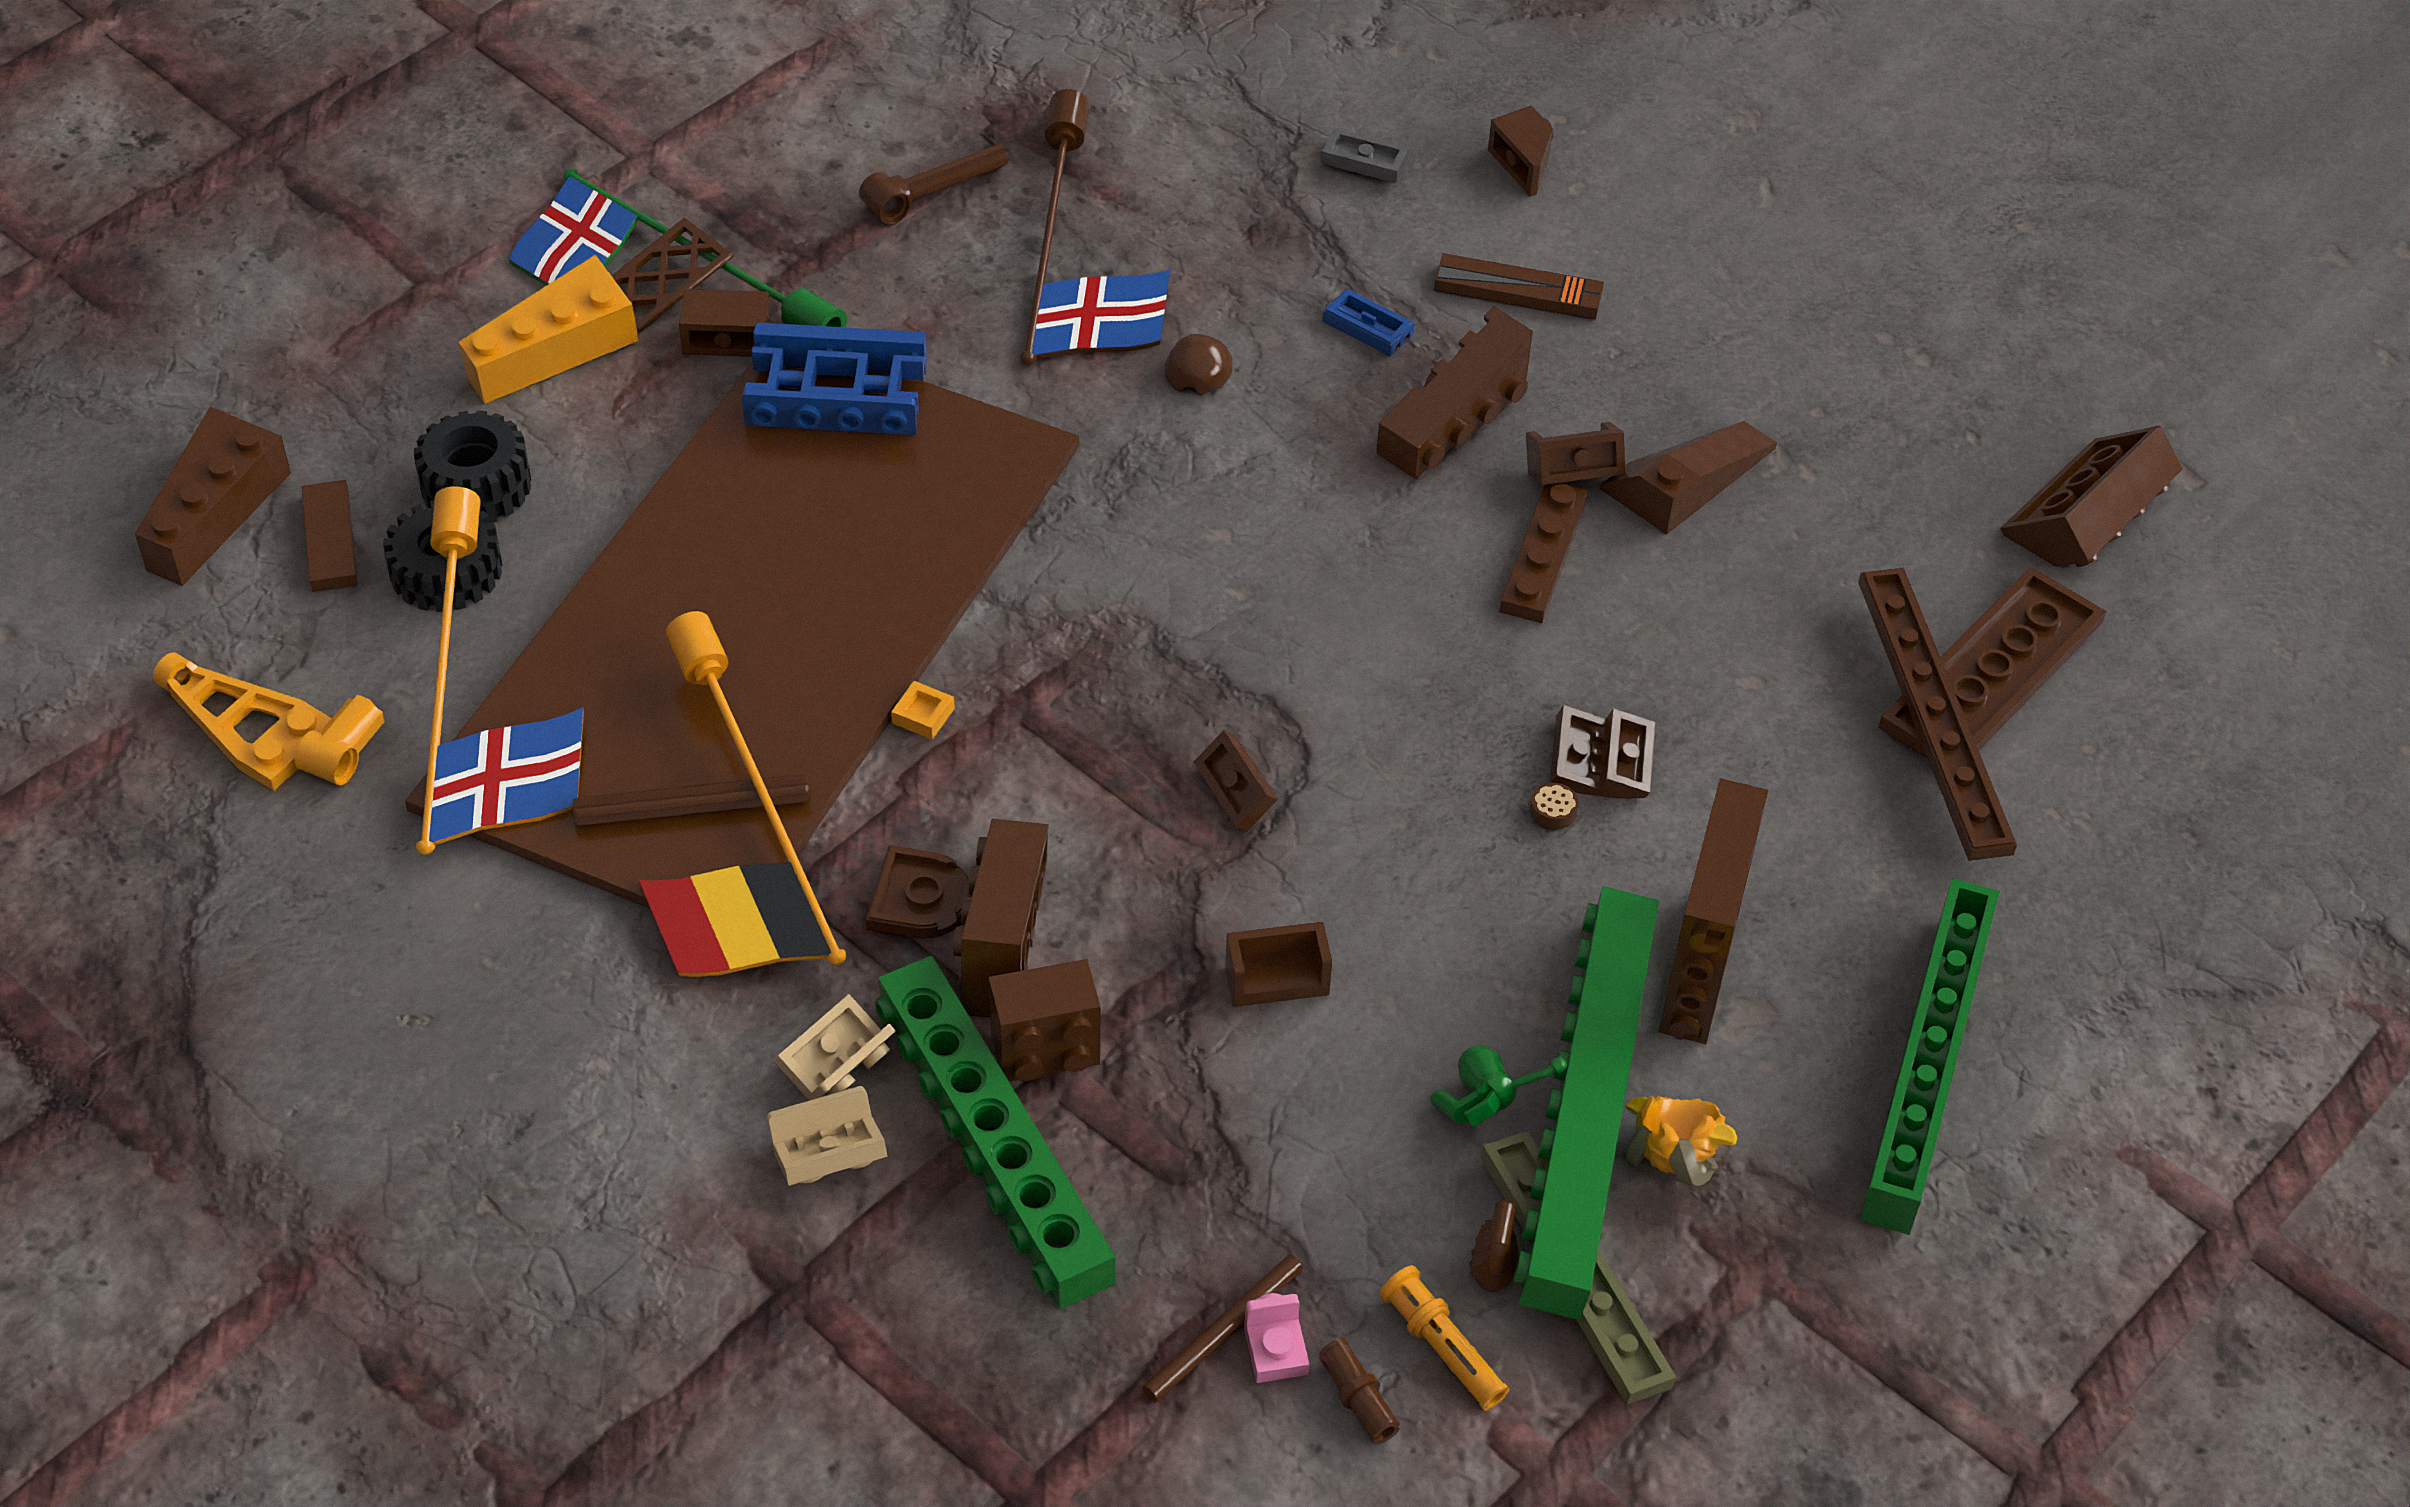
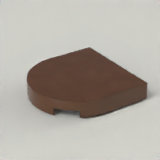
[866,845,972,938]

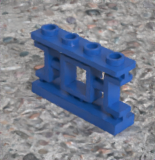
[742,322,927,435]

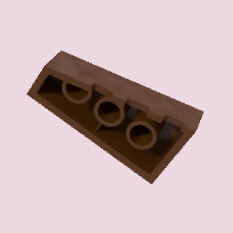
[953,818,1049,1018]

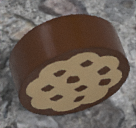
[1530,783,1579,829]

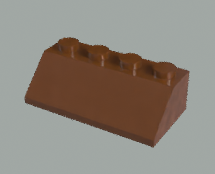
[2000,425,2183,567]

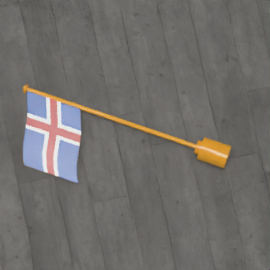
[416,487,584,855]

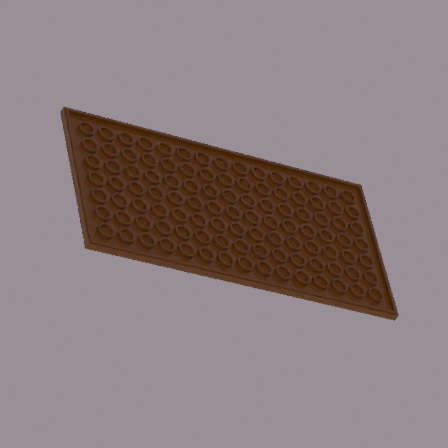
[405,362,1079,909]

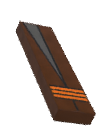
[1434,253,1604,319]

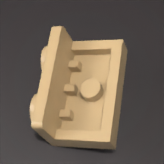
[773,994,896,1101]
[767,1086,888,1186]

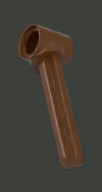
[859,144,1009,225]

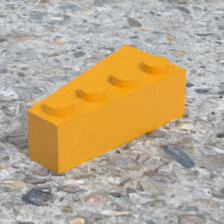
[459,254,639,404]

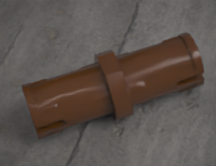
[1319,1338,1400,1444]

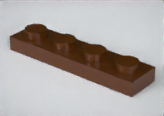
[1499,483,1588,623]

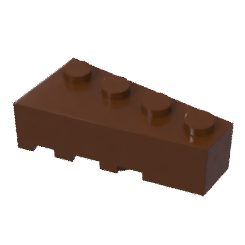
[1376,306,1533,479]
[135,407,291,586]

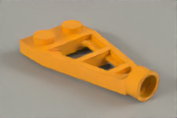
[153,652,332,791]

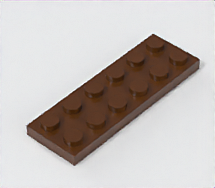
[1878,567,2106,758]

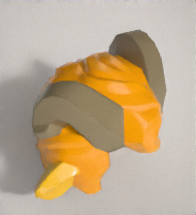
[1626,1095,1737,1186]

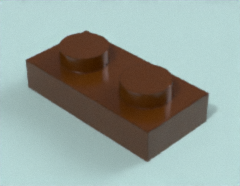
[1194,730,1278,831]

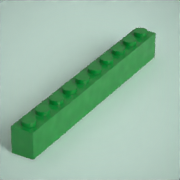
[1513,886,1659,1320]

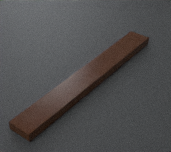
[1858,568,2017,861]

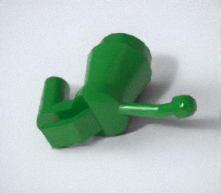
[1431,1045,1567,1127]

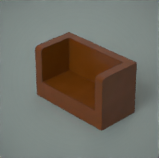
[1526,422,1626,485]
[1225,922,1332,1007]

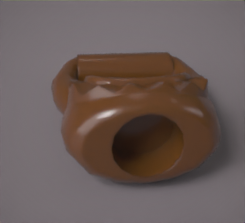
[1469,1199,1519,1292]

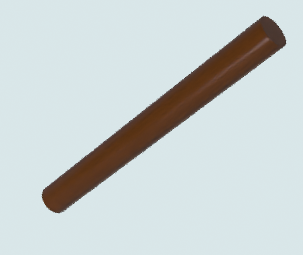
[1142,1255,1302,1403]

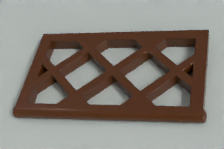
[612,218,734,333]

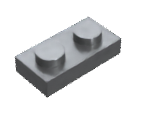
[1321,127,1410,183]

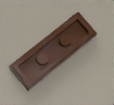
[301,480,358,592]

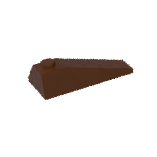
[1600,421,1777,535]

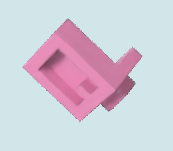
[1244,1293,1310,1383]

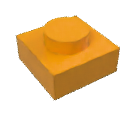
[891,681,955,740]

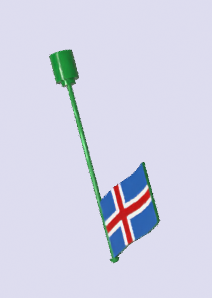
[509,168,847,328]

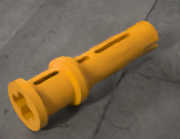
[1379,1265,1510,1411]

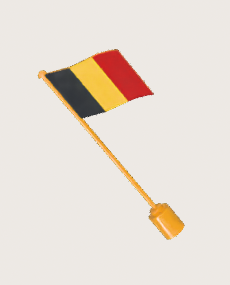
[639,611,846,977]

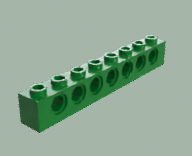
[1859,878,2000,1235]
[875,955,1115,1310]

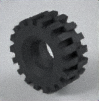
[383,501,503,612]

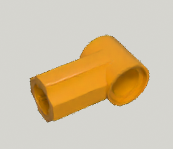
[294,695,385,786]

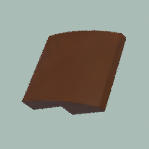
[1550,705,1655,799]

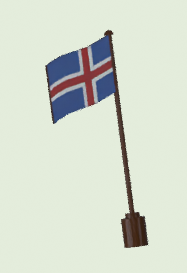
[1020,89,1170,366]

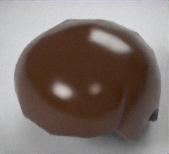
[1165,334,1233,395]

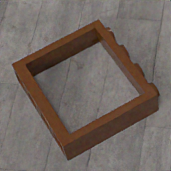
[1658,778,1769,1044]

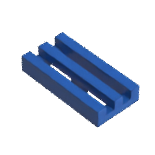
[1322,288,1415,357]

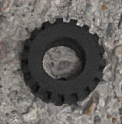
[414,410,532,522]

